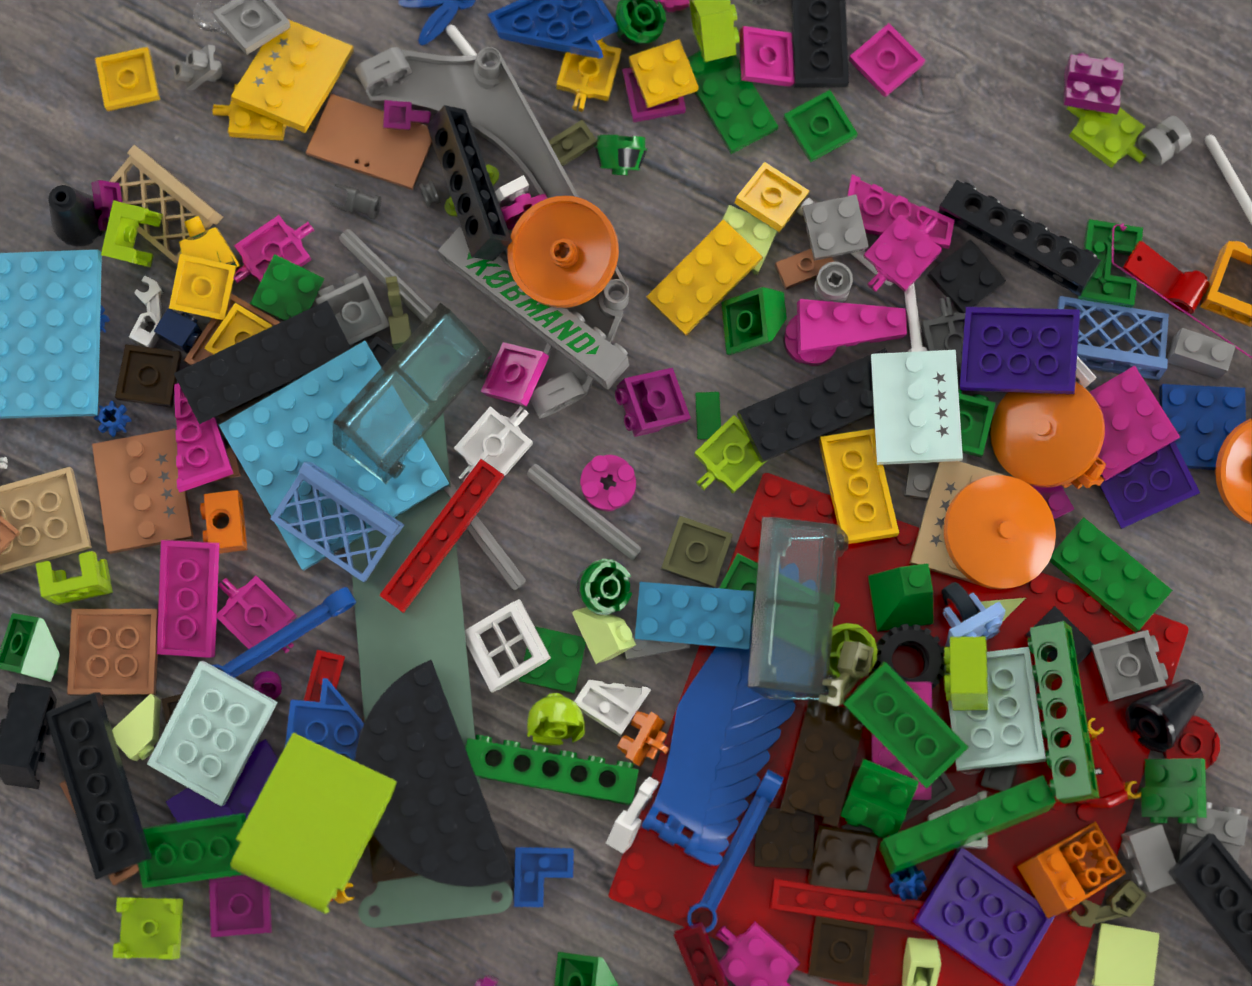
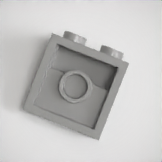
[315,273,389,345]
[1091,630,1168,702]
[1176,802,1248,863]

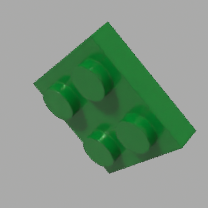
[783,90,858,163]
[250,254,325,321]
[519,626,586,694]

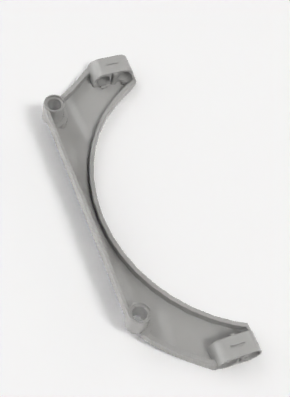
[355,47,629,419]

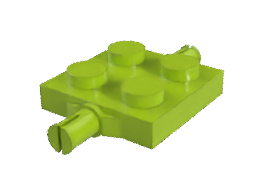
[1066,106,1147,168]
[694,415,768,494]

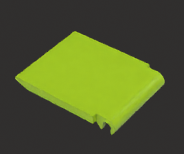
[231,733,397,914]

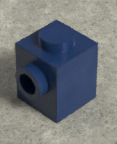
[154,308,202,354]

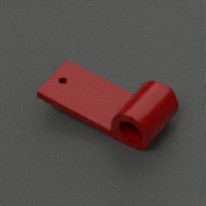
[1123,241,1210,314]

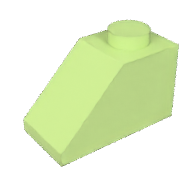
[572,607,636,664]
[112,694,161,761]
[902,938,941,986]

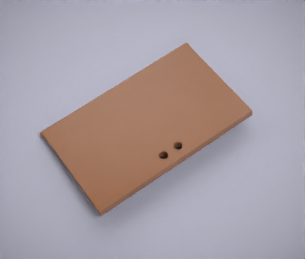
[306,94,432,190]

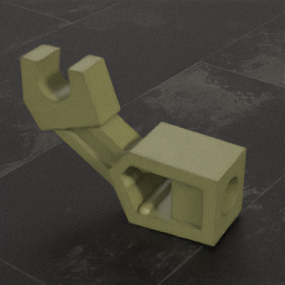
[385,276,414,351]
[818,641,874,706]
[1068,880,1147,928]

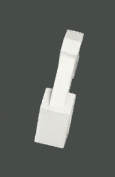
[129,276,163,348]
[606,777,659,853]

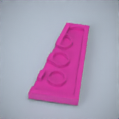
[847,174,954,249]
[797,299,907,354]
[174,383,234,493]

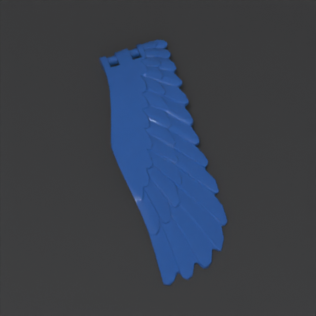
[641,553,825,866]

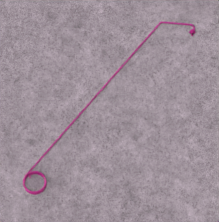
[1112,223,1252,359]

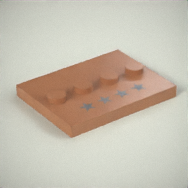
[92,428,194,554]

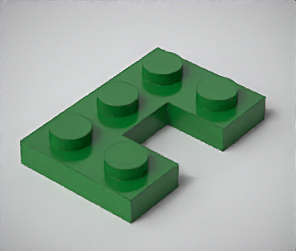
[1077,219,1143,308]

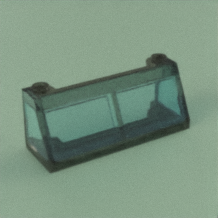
[333,303,492,484]
[747,517,848,700]

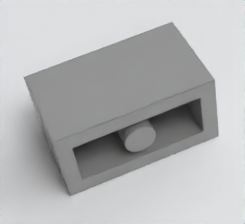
[1166,328,1235,380]
[1121,823,1176,892]

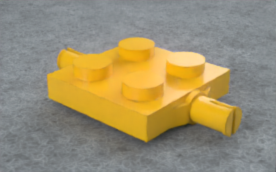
[556,38,622,112]
[212,84,287,141]

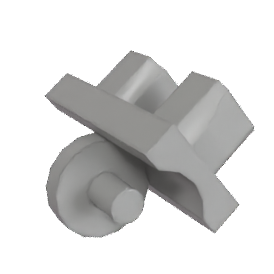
[173,45,223,90]

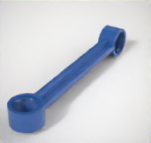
[212,587,356,678]
[687,769,784,933]

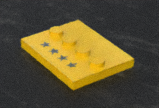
[231,19,353,133]

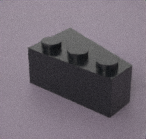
[0,683,57,790]

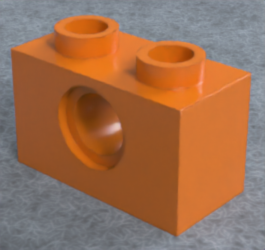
[200,490,248,554]

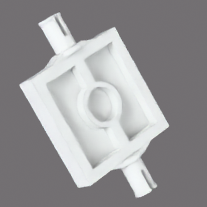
[454,406,533,482]

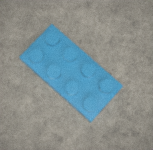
[635,582,755,649]

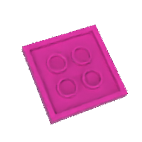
[1090,366,1180,481]

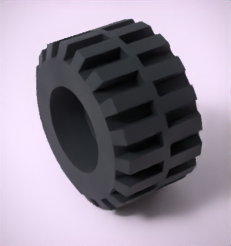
[871,624,947,689]

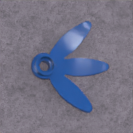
[399,0,476,45]

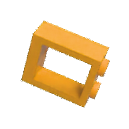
[1199,241,1252,327]

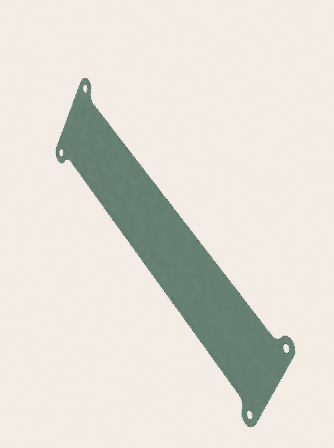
[316,345,513,928]

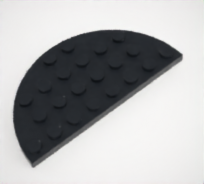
[355,660,514,887]

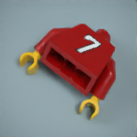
[1050,718,1141,808]

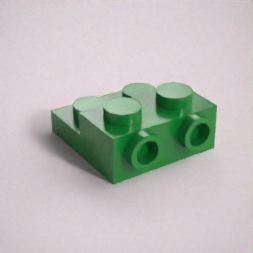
[958,389,995,458]
[1141,758,1207,824]
[840,759,919,838]

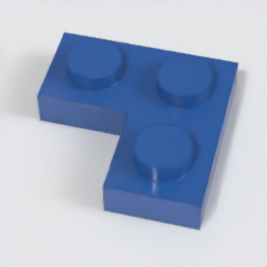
[514,847,574,907]

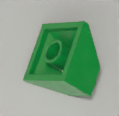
[721,287,787,355]
[868,563,934,632]
[0,613,60,682]
[554,952,619,986]

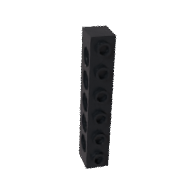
[427,105,512,261]
[938,180,1101,296]

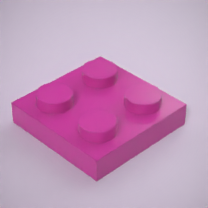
[849,23,926,98]
[739,26,795,87]
[480,342,549,407]

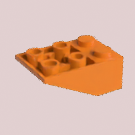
[1017,822,1126,919]

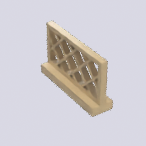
[110,145,223,265]

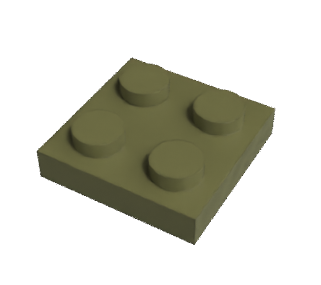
[661,516,733,588]

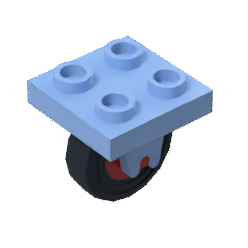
[941,582,1005,647]

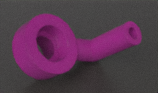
[252,671,282,700]

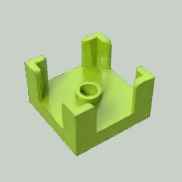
[101,200,163,267]
[35,551,113,605]
[113,897,184,959]

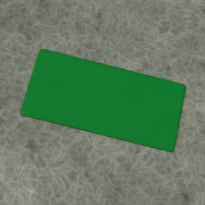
[695,392,721,440]

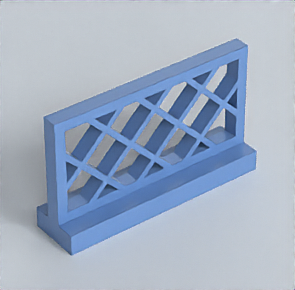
[1057,296,1169,380]
[270,462,404,582]

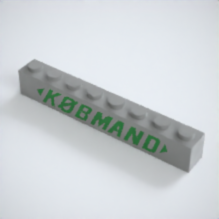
[438,226,629,390]

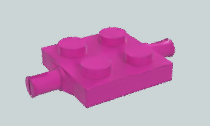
[864,214,942,292]
[234,215,314,284]
[217,576,297,653]
[716,922,800,986]

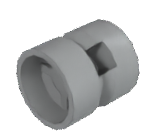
[1138,116,1192,166]
[813,262,853,303]

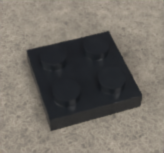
[928,240,1006,314]

